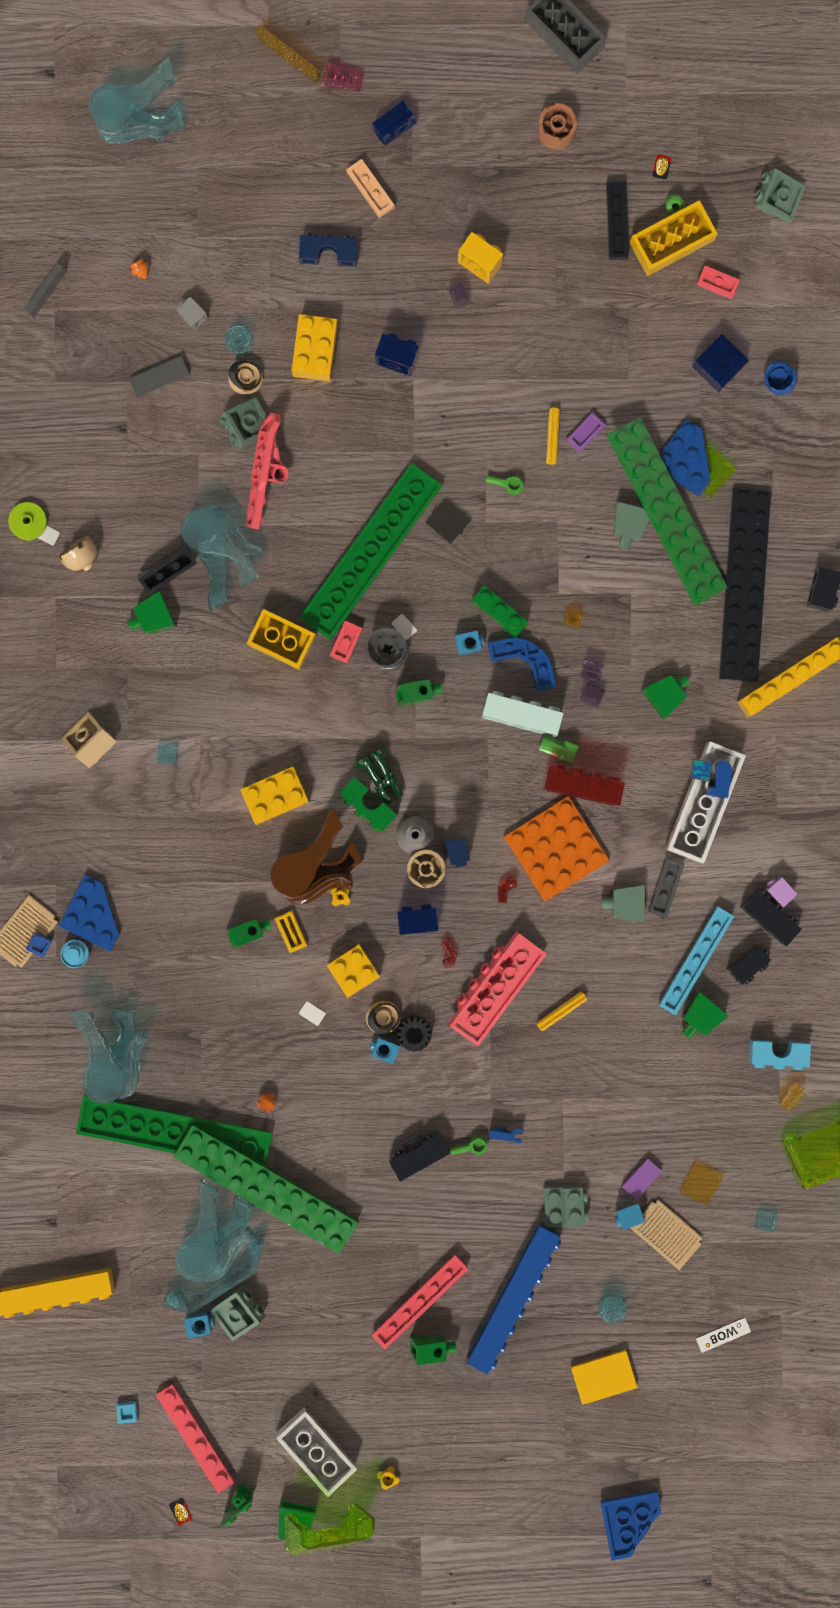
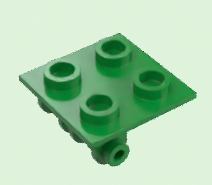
[220,1484,255,1528]

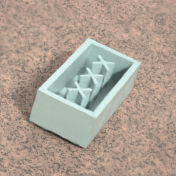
[481,691,563,738]

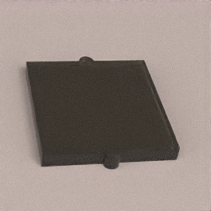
[426,499,471,544]

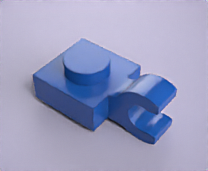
[489,1125,523,1143]

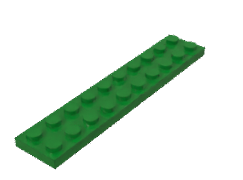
[607,417,727,606]
[299,463,443,641]
[76,1095,273,1165]
[173,1123,359,1254]

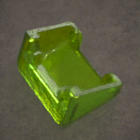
[780,1113,840,1189]
[285,1504,375,1556]

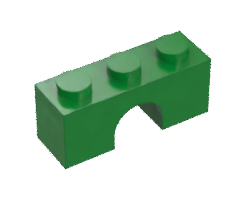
[471,585,528,638]
[339,777,397,832]

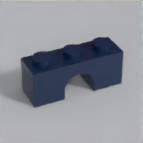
[299,233,358,267]
[445,838,470,868]

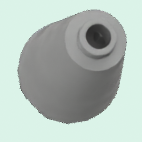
[396,816,434,854]

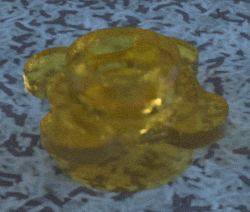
[563,608,583,629]

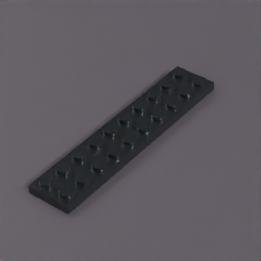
[719,489,771,682]

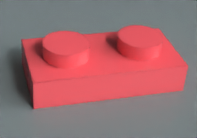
[697,266,740,300]
[330,621,363,664]

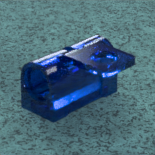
[372,101,417,146]

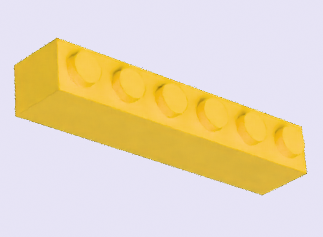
[737,637,840,718]
[0,1268,115,1318]

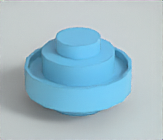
[60,940,90,968]

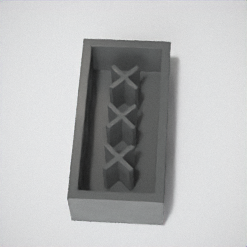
[524,0,607,74]

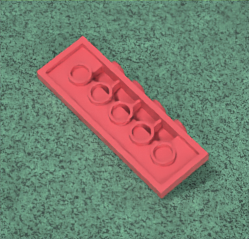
[448,931,546,1046]

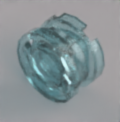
[224,326,253,356]
[598,1293,626,1324]

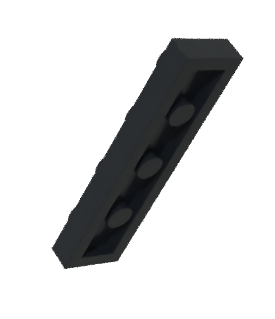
[606,181,628,260]

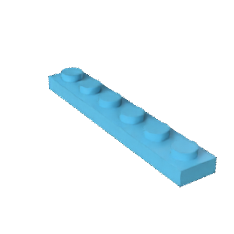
[659,906,735,1015]

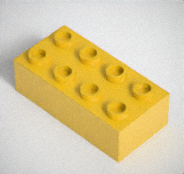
[629,200,718,276]

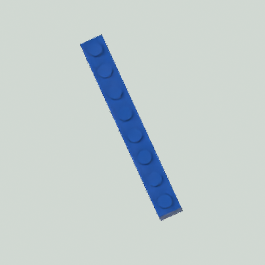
[467,1223,561,1375]

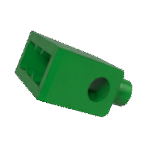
[127,591,176,635]
[642,675,690,720]
[395,680,442,707]
[226,919,272,948]
[682,991,728,1039]
[410,1335,456,1365]
[278,1501,316,1552]

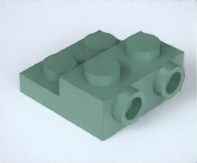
[754,168,806,223]
[220,397,267,450]
[543,1185,589,1228]
[210,1286,265,1342]

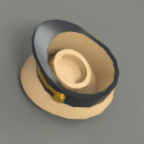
[228,360,263,394]
[366,1001,401,1035]

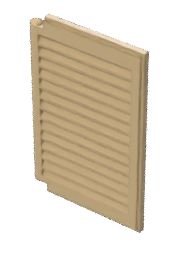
[0,894,58,968]
[631,1199,703,1270]

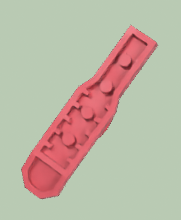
[245,413,288,529]

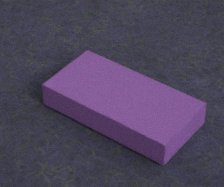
[566,412,606,454]
[622,1158,662,1200]

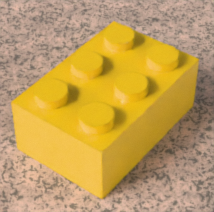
[292,314,338,382]
[246,609,316,670]
[240,767,310,825]

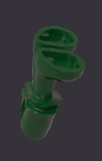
[354,746,404,805]

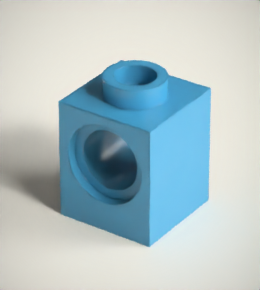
[455,631,484,656]
[370,1036,400,1064]
[614,1203,645,1230]
[184,1310,215,1339]

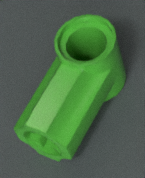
[538,734,580,765]

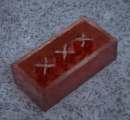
[542,764,625,806]

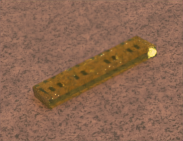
[256,24,321,84]

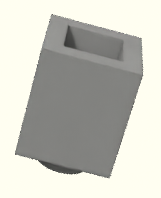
[176,297,208,331]

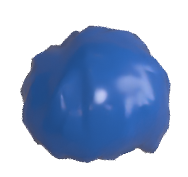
[764,361,798,396]

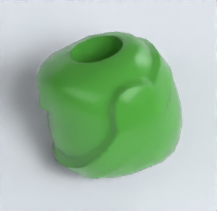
[666,194,685,215]

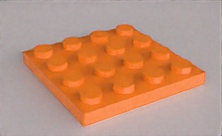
[504,796,609,902]

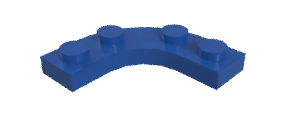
[487,638,556,691]

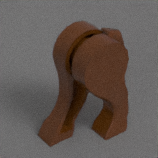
[270,809,363,905]

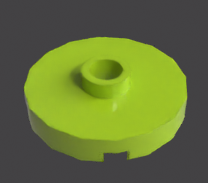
[8,502,48,541]

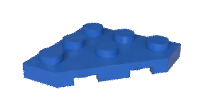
[660,419,710,497]
[59,875,120,952]
[600,1490,661,1561]

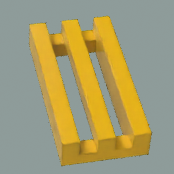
[274,911,308,953]

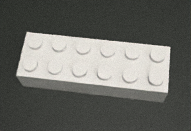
[665,742,746,864]

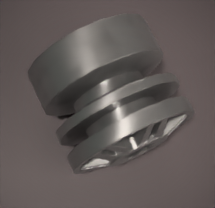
[366,627,409,671]

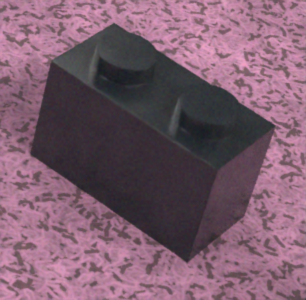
[806,567,840,612]

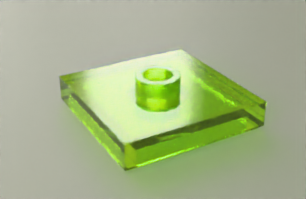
[703,444,737,498]

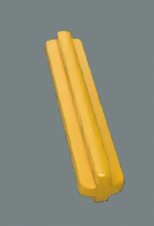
[546,407,560,465]
[537,991,587,1031]

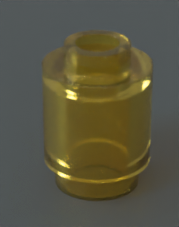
[778,1082,805,1112]

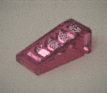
[321,63,364,92]

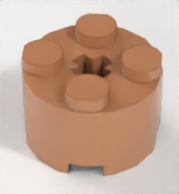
[537,103,577,150]

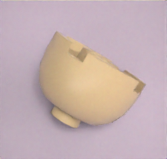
[58,535,97,571]
[407,850,445,888]

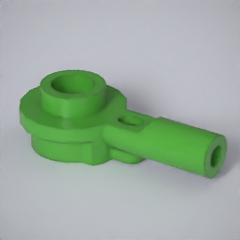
[486,475,524,495]
[450,1135,488,1155]

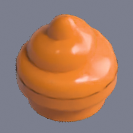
[130,258,149,279]
[256,1093,276,1113]

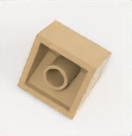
[61,712,117,768]

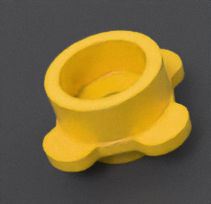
[331,888,351,906]
[377,1466,399,1489]

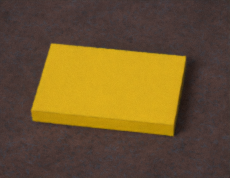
[571,1349,637,1405]

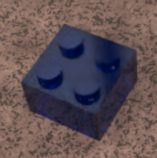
[375,333,419,377]
[692,334,749,393]
[397,903,438,935]

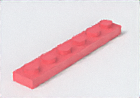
[372,1254,469,1349]
[156,1383,235,1493]

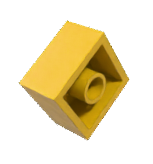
[458,232,503,284]
[327,943,380,998]

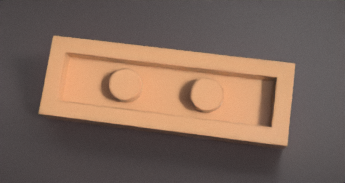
[346,159,395,218]

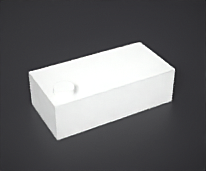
[276,1406,357,1497]

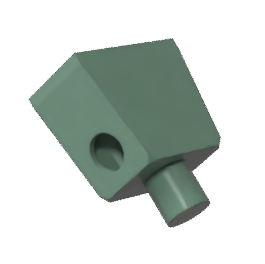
[613,502,650,550]
[601,885,645,922]

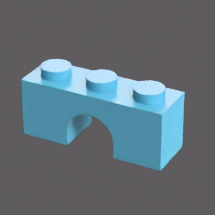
[749,1039,811,1070]

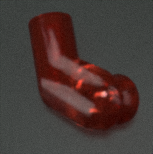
[498,877,517,903]
[441,939,458,968]

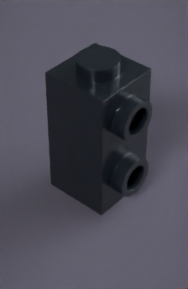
[727,944,771,985]

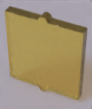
[680,1161,723,1206]

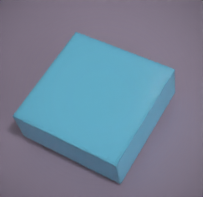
[116,1401,138,1424]

